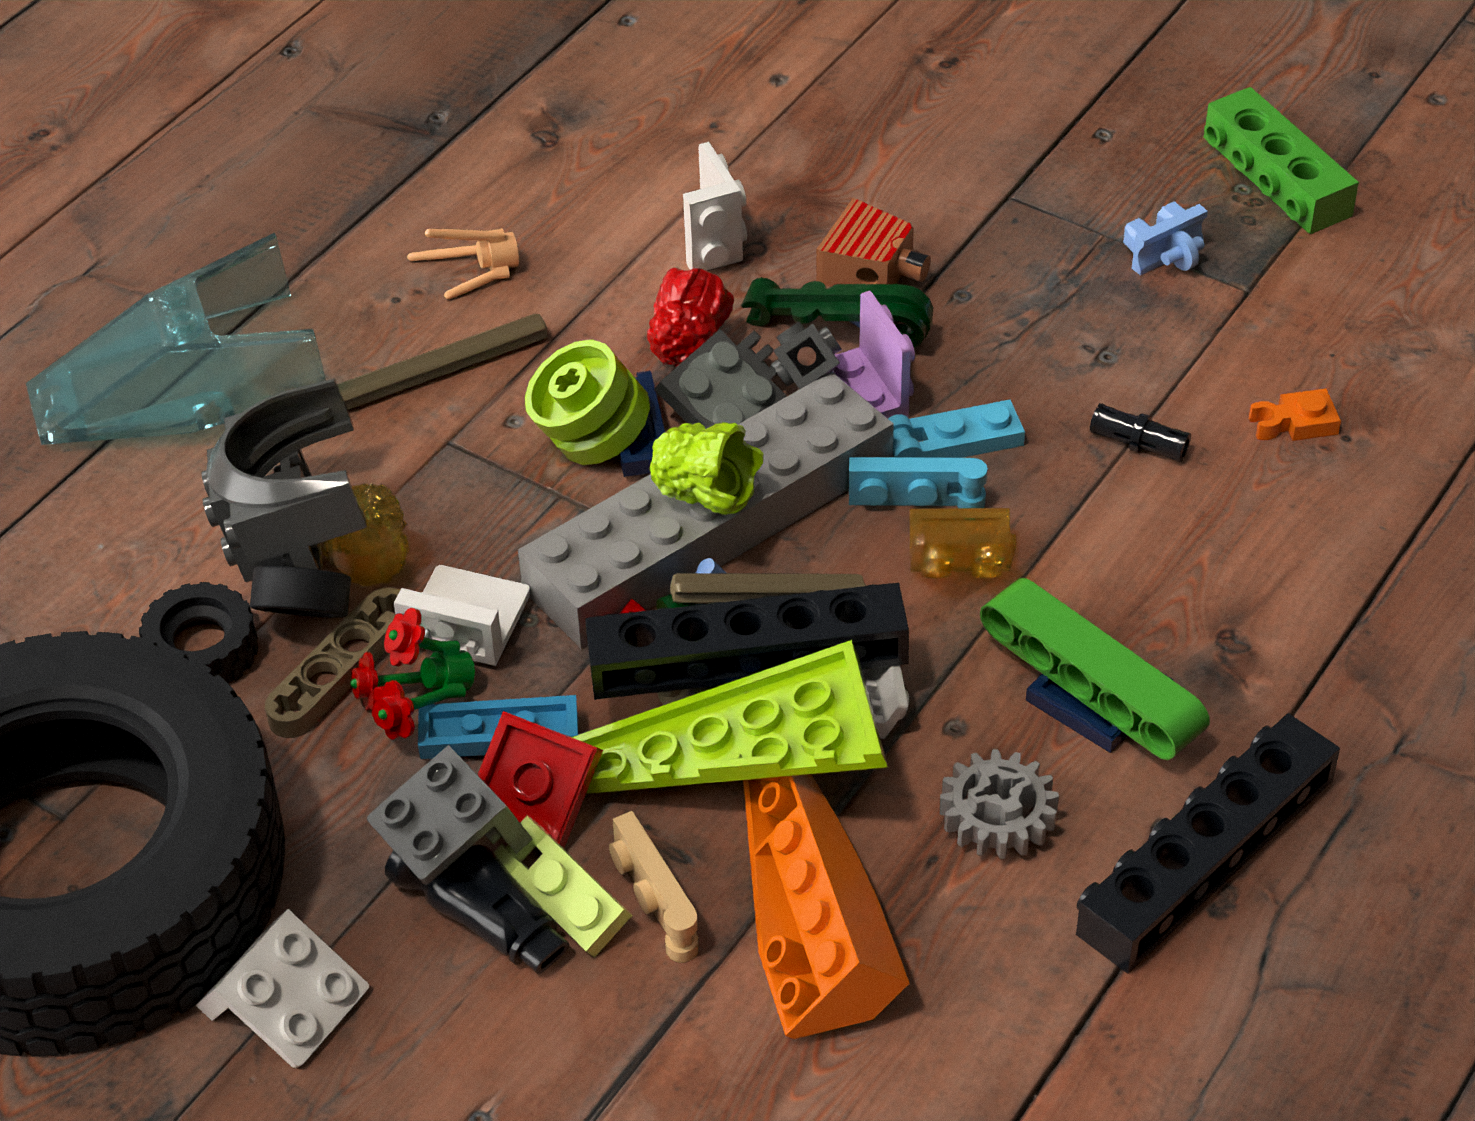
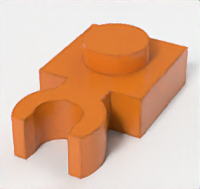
[1248,388,1341,441]

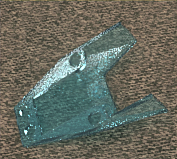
[26,232,326,445]

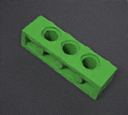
[1204,87,1359,234]

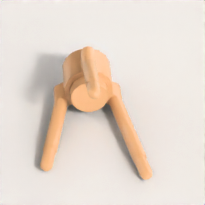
[408,228,519,300]

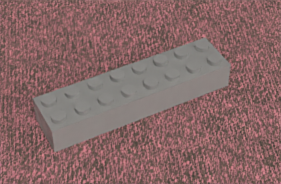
[518,371,894,649]

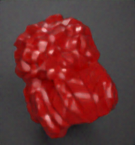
[647,267,734,366]

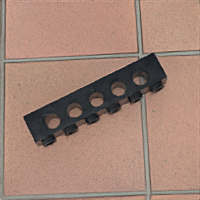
[585,582,909,700]
[1076,713,1340,974]

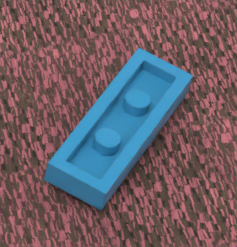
[418,695,579,759]

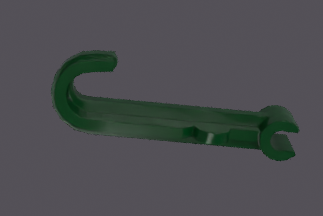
[741,278,933,348]

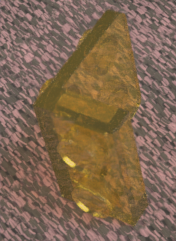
[909,508,1017,579]

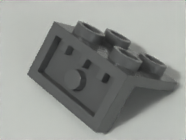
[367,745,533,885]

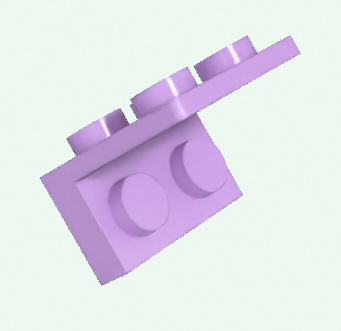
[832,291,915,418]

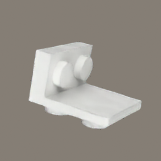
[394,565,530,666]
[196,909,369,1068]

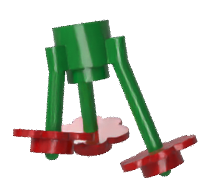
[350,608,475,740]

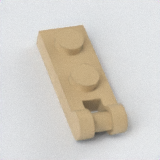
[609,811,699,963]

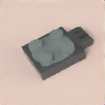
[654,329,787,429]

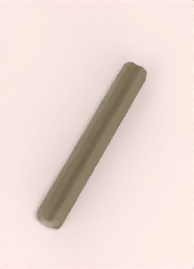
[670,573,866,604]

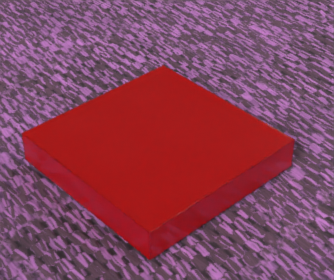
[478,711,603,848]

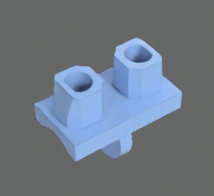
[1123,201,1208,276]

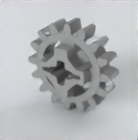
[939,749,1059,859]

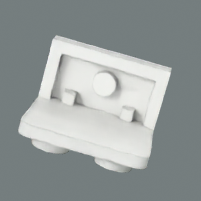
[683,142,747,271]

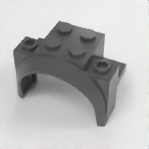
[201,378,367,582]

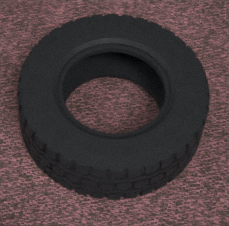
[0,631,285,1056]

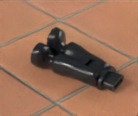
[385,844,569,974]

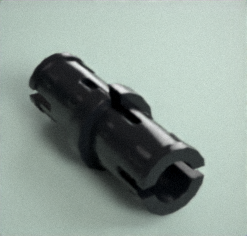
[1090,403,1191,462]

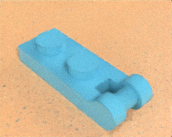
[888,400,1025,458]
[849,457,988,513]

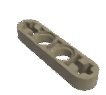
[265,588,400,738]

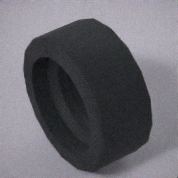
[250,566,351,618]

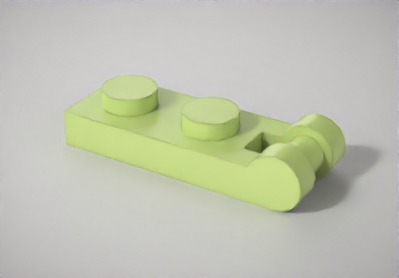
[493,815,633,957]

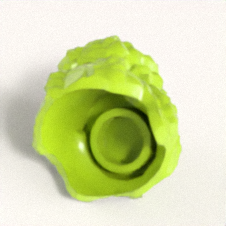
[650,422,764,515]

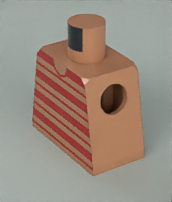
[816,198,931,287]

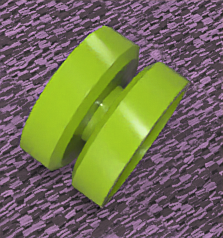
[525,339,650,465]

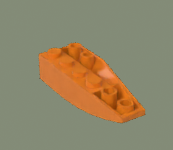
[743,774,910,1039]

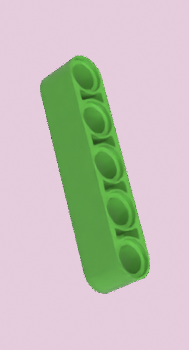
[980,578,1210,760]

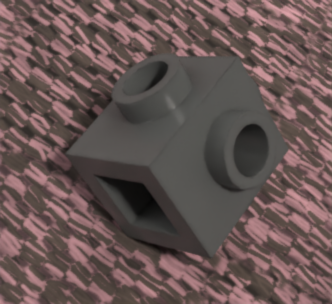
[772,321,842,389]

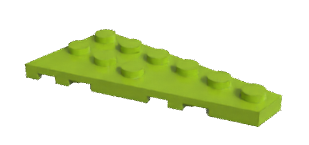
[571,640,888,794]

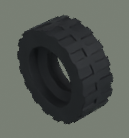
[139,582,258,683]

